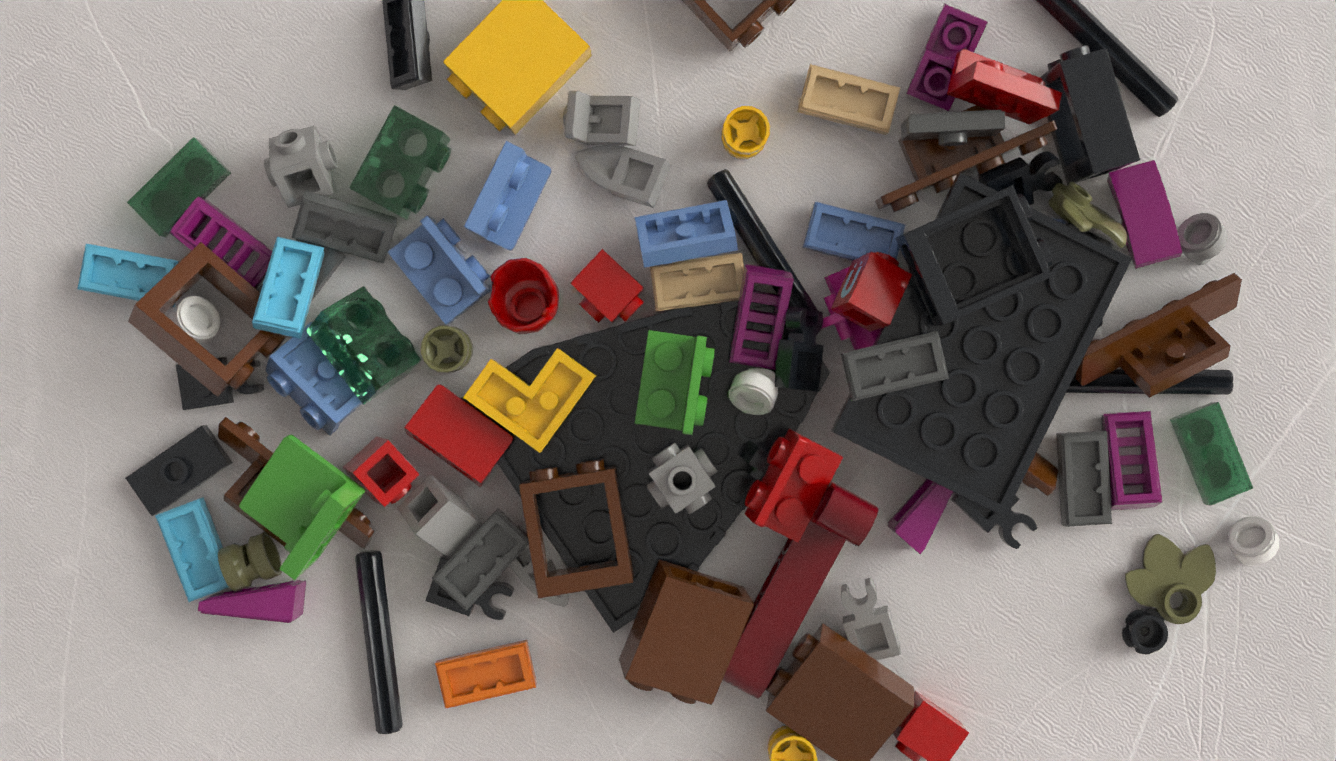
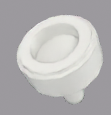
[169,296,221,344]
[729,368,779,415]
[1227,516,1279,566]

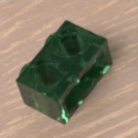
[349,105,452,220]
[306,286,421,405]

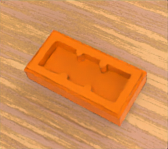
[435,639,537,709]

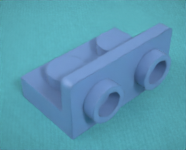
[464,141,552,251]
[635,200,738,268]
[388,215,491,325]
[266,322,377,436]

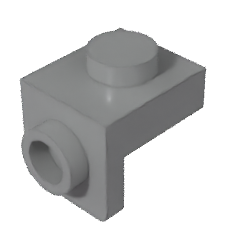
[563,91,640,146]

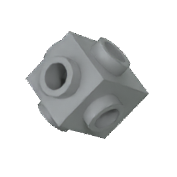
[264,125,337,208]
[646,443,718,514]

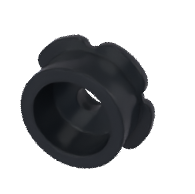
[1122,609,1168,655]

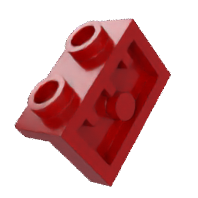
[947,49,1062,125]
[745,429,843,543]

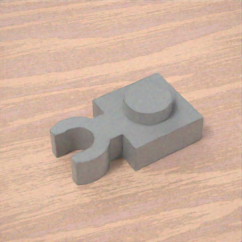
[841,578,901,661]

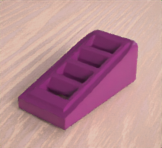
[170,197,273,289]
[729,265,794,370]
[1102,411,1162,510]
[887,479,953,555]
[198,580,306,623]

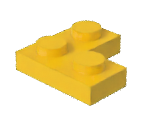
[463,348,596,453]

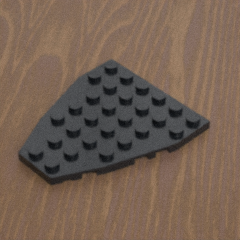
[461,301,830,633]

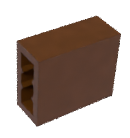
[619,560,754,705]
[765,623,914,761]

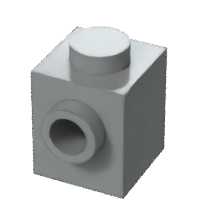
[397,474,482,558]

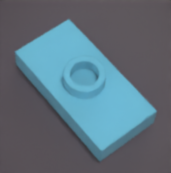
[252,237,324,339]
[77,244,180,307]
[155,497,229,602]

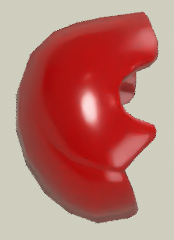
[488,258,559,335]

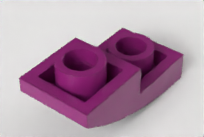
[906,3,988,111]
[1107,160,1182,269]

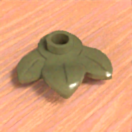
[1048,182,1127,248]
[1125,534,1216,624]

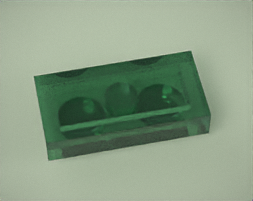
[127,137,231,237]
[1170,402,1253,506]

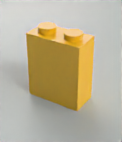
[443,0,592,135]

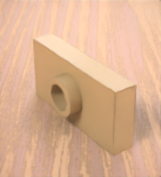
[797,64,900,135]
[650,253,744,312]

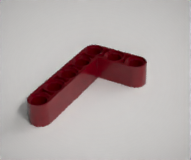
[723,481,879,699]

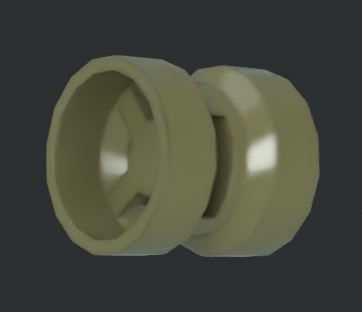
[421,326,473,372]
[218,532,282,592]

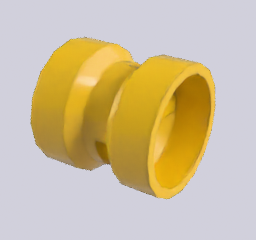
[721,106,770,159]
[767,726,817,761]

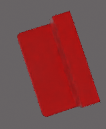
[404,384,513,488]

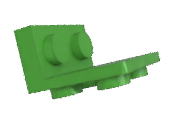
[635,330,715,435]
[239,434,366,580]

